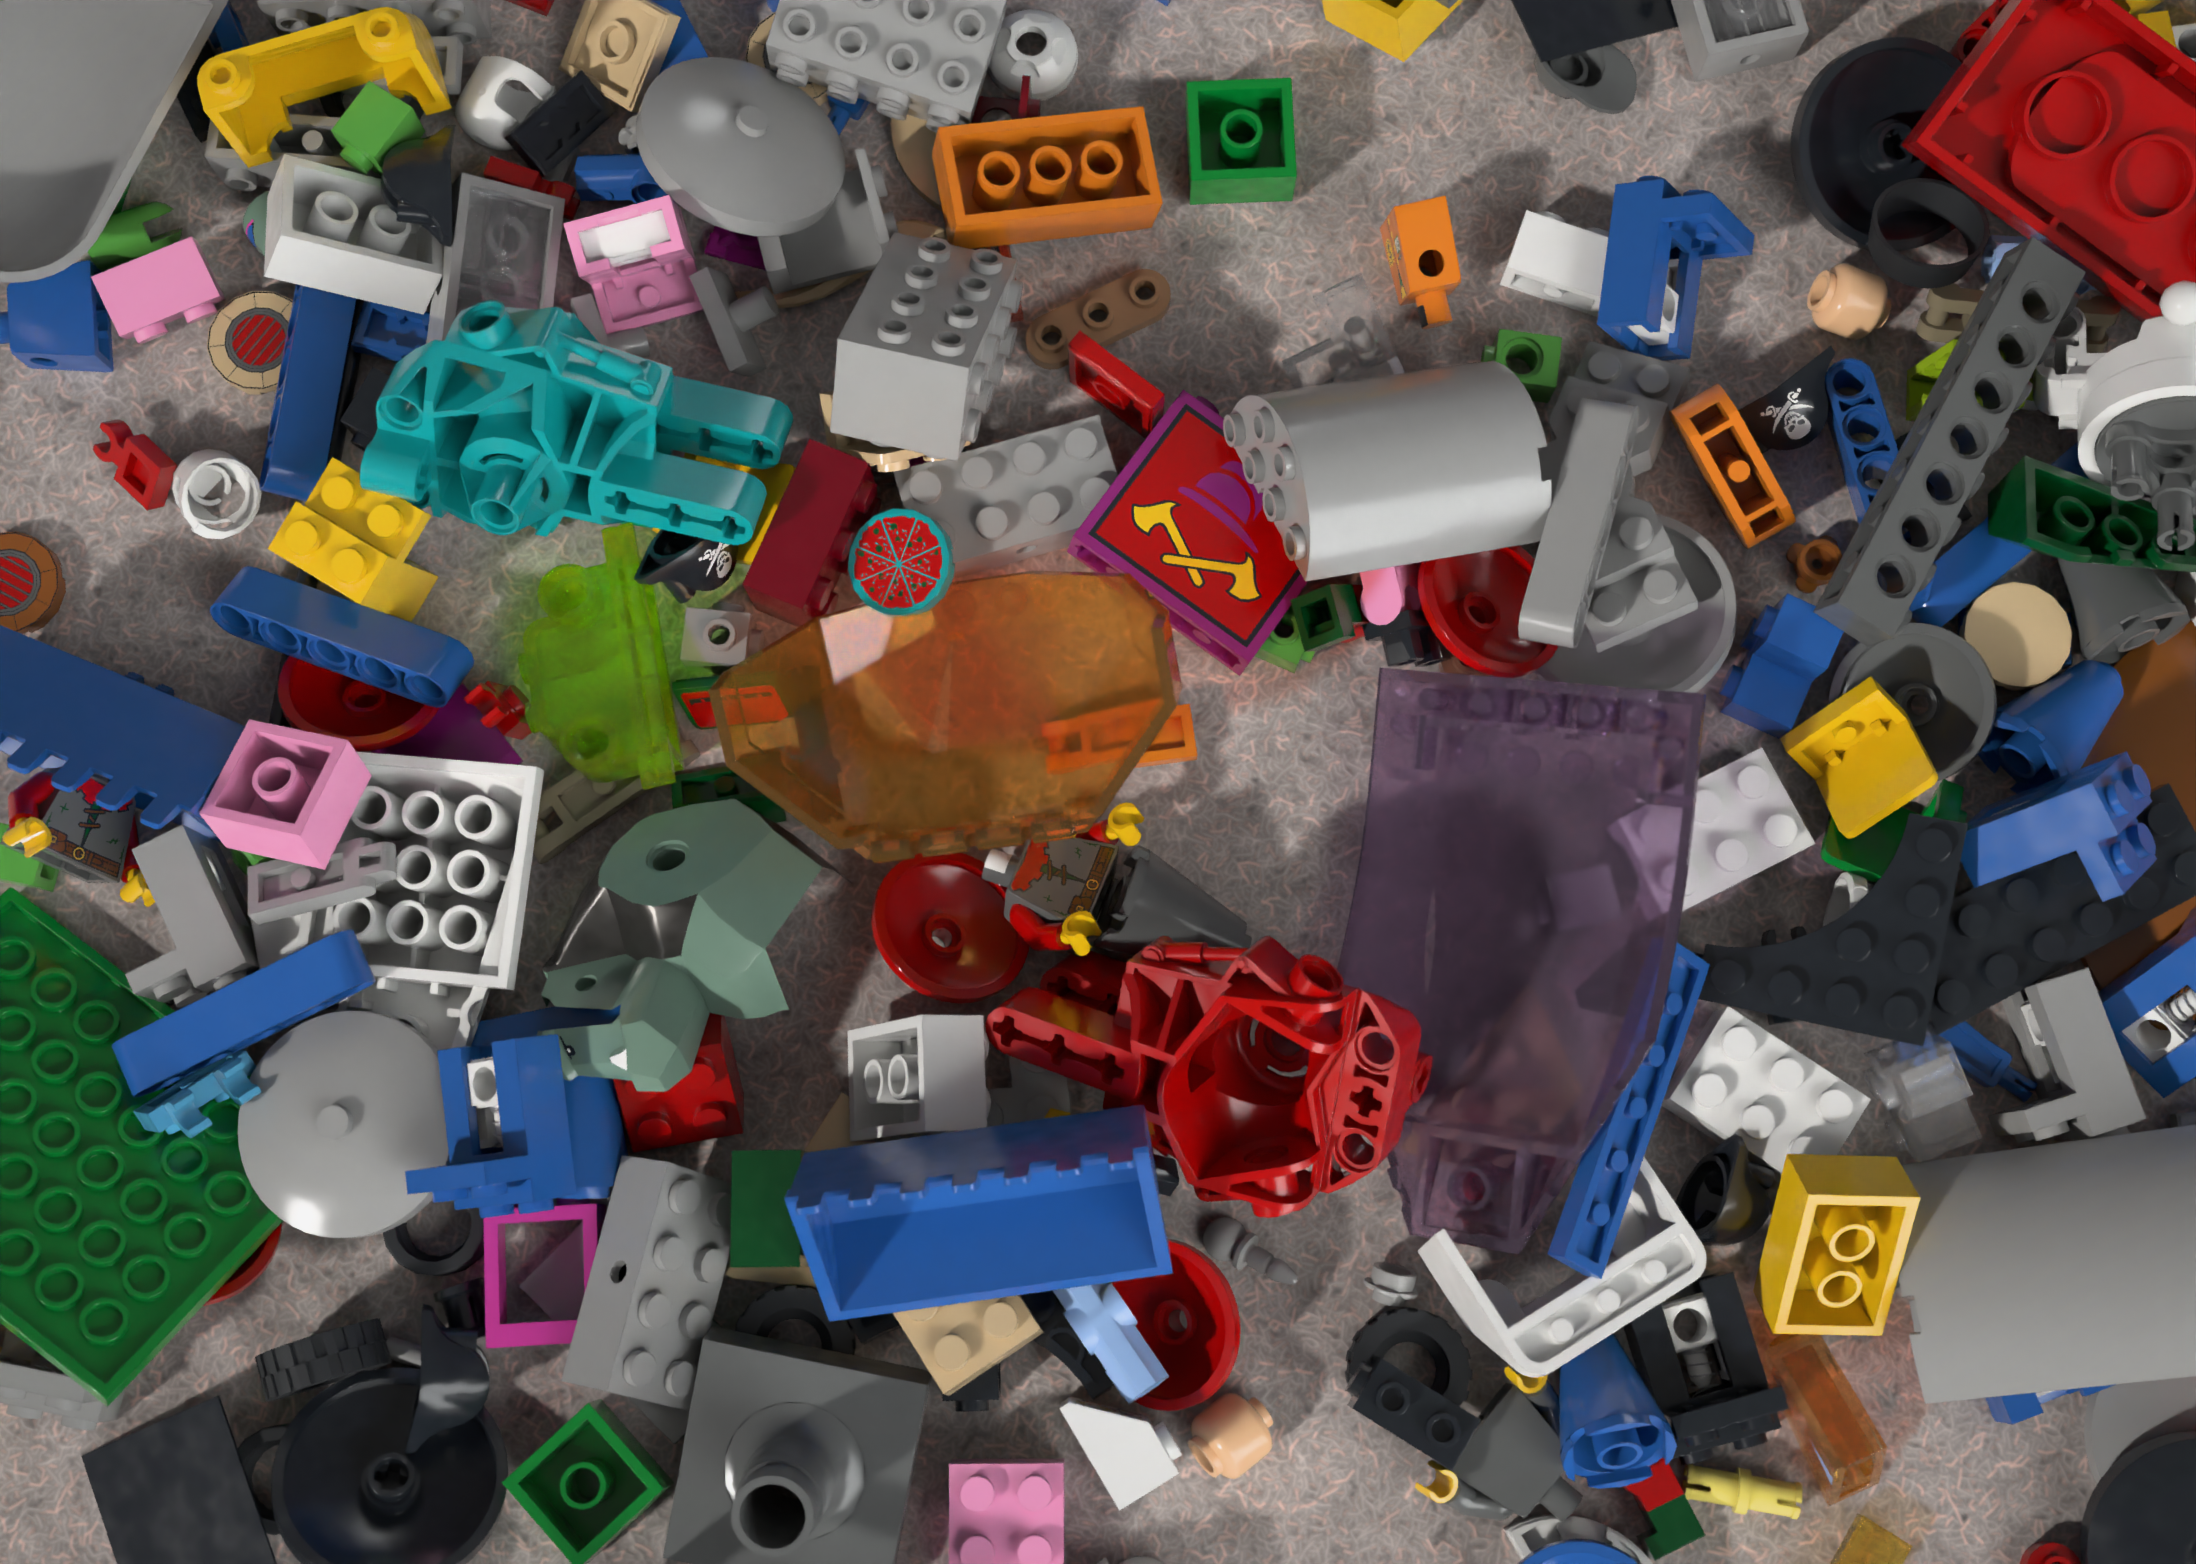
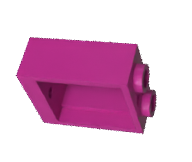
[484,1198,606,1348]

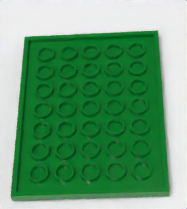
[0,887,283,1407]

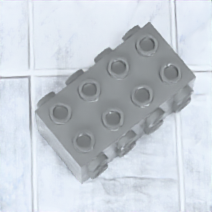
[766,0,1007,133]
[830,232,1023,461]

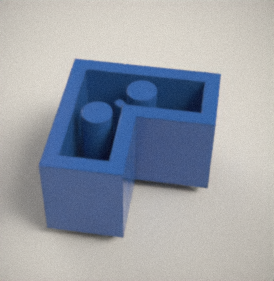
[1719,593,1844,739]

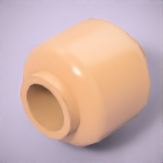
[1807,263,1891,340]
[1188,1393,1273,1479]

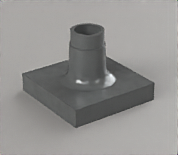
[663,1326,932,1564]

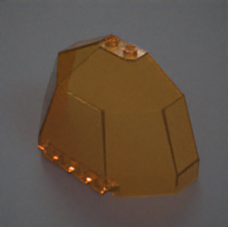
[708,571,1182,863]

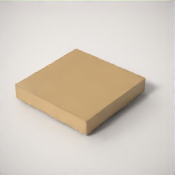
[558,0,681,113]

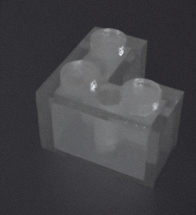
[1282,273,1406,389]
[1862,1029,1982,1163]

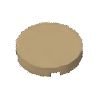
[1959,582,2072,691]

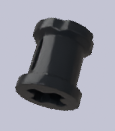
[433,1278,486,1339]

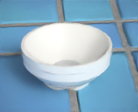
[988,9,1078,101]

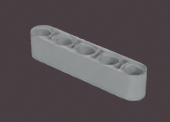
[1518,398,1639,649]

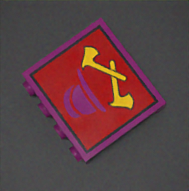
[1067,389,1308,676]

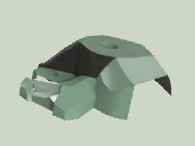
[537,799,853,1092]

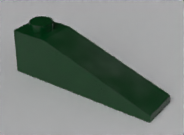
[1988,455,2196,572]

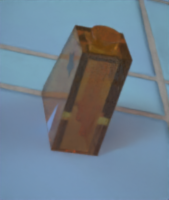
[1763,1334,1887,1506]

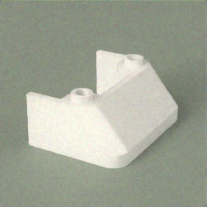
[1417,1157,1707,1378]

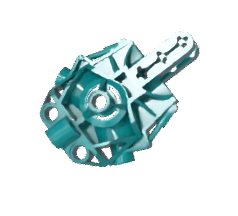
[360,300,794,545]

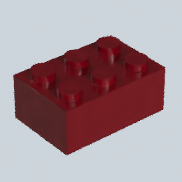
[742,438,882,634]

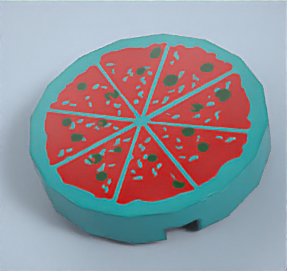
[848,508,955,617]

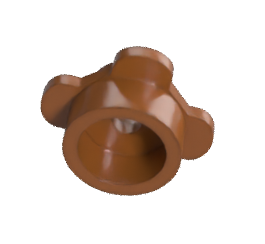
[1786,535,1842,594]

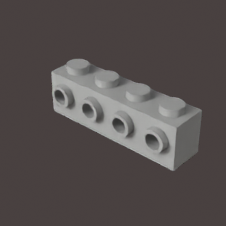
[204,114,427,191]

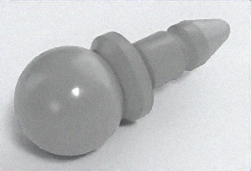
[1203,1217,1298,1285]

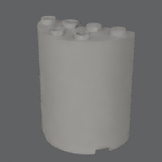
[1223,361,1552,582]

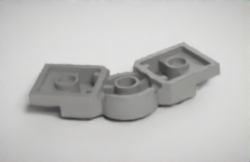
[1538,341,1699,653]

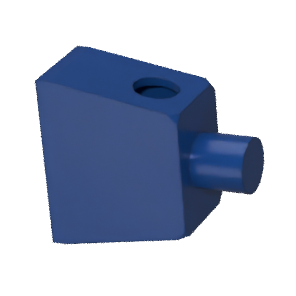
[0,260,114,372]

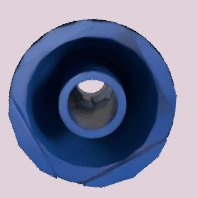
[1978,660,2124,794]
[558,1076,629,1199]
[1559,1333,1677,1489]

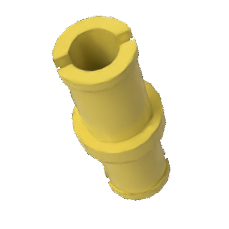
[1682,1464,1802,1520]

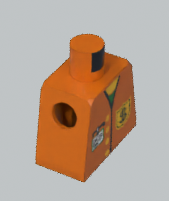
[1380,195,1461,329]

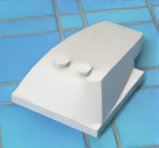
[296,752,544,1050]

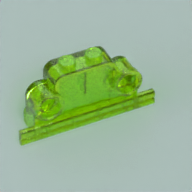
[518,523,685,790]

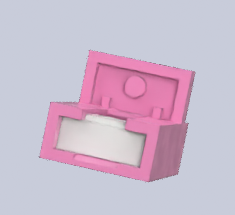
[563,195,704,334]

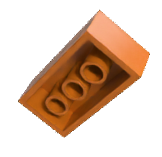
[932,106,1163,249]

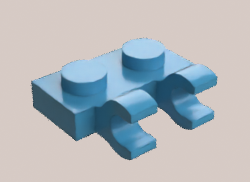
[133,1050,261,1138]

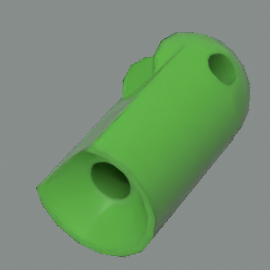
[88,201,183,272]

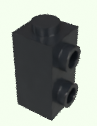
[1346,1356,1481,1470]

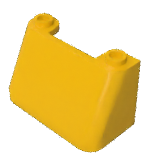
[197,7,452,168]

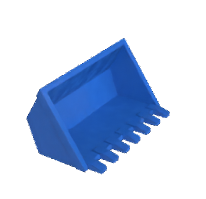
[0,625,245,844]
[785,1104,1173,1322]

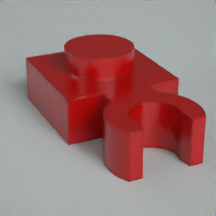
[483,156,581,220]
[93,419,178,510]
[463,681,539,740]

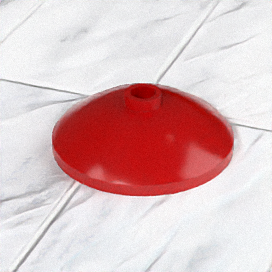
[1418,545,1558,678]
[278,656,440,752]
[871,850,1029,1004]
[1111,1239,1241,1411]

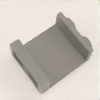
[757,148,898,295]

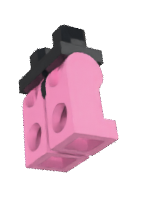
[1360,562,1452,667]

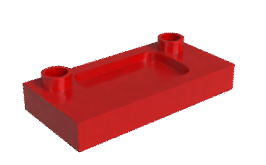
[1901,0,2196,323]

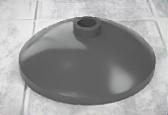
[1829,623,1997,781]

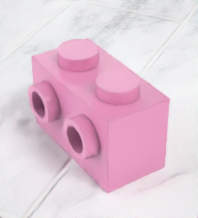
[91,236,225,344]

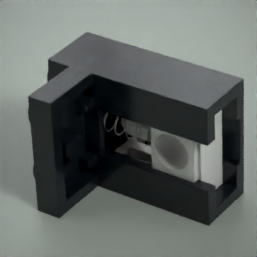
[1623,1271,1789,1465]

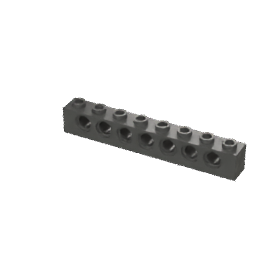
[1813,237,2086,647]

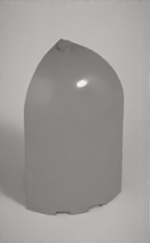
[0,0,229,283]
[1899,1125,2196,1404]

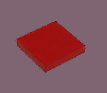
[1068,330,1165,439]

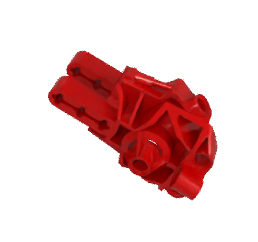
[985,936,1433,1218]

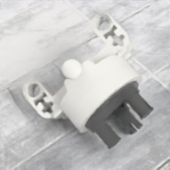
[2033,280,2196,551]

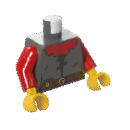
[0,767,155,907]
[982,802,1145,957]

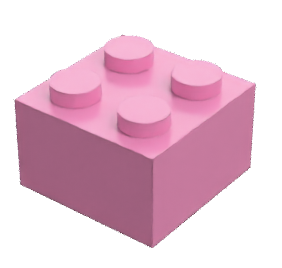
[199,719,372,870]
[949,1458,1065,1564]

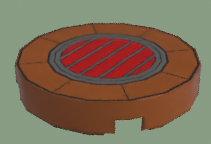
[0,532,66,634]

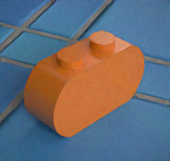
[1669,383,1796,550]

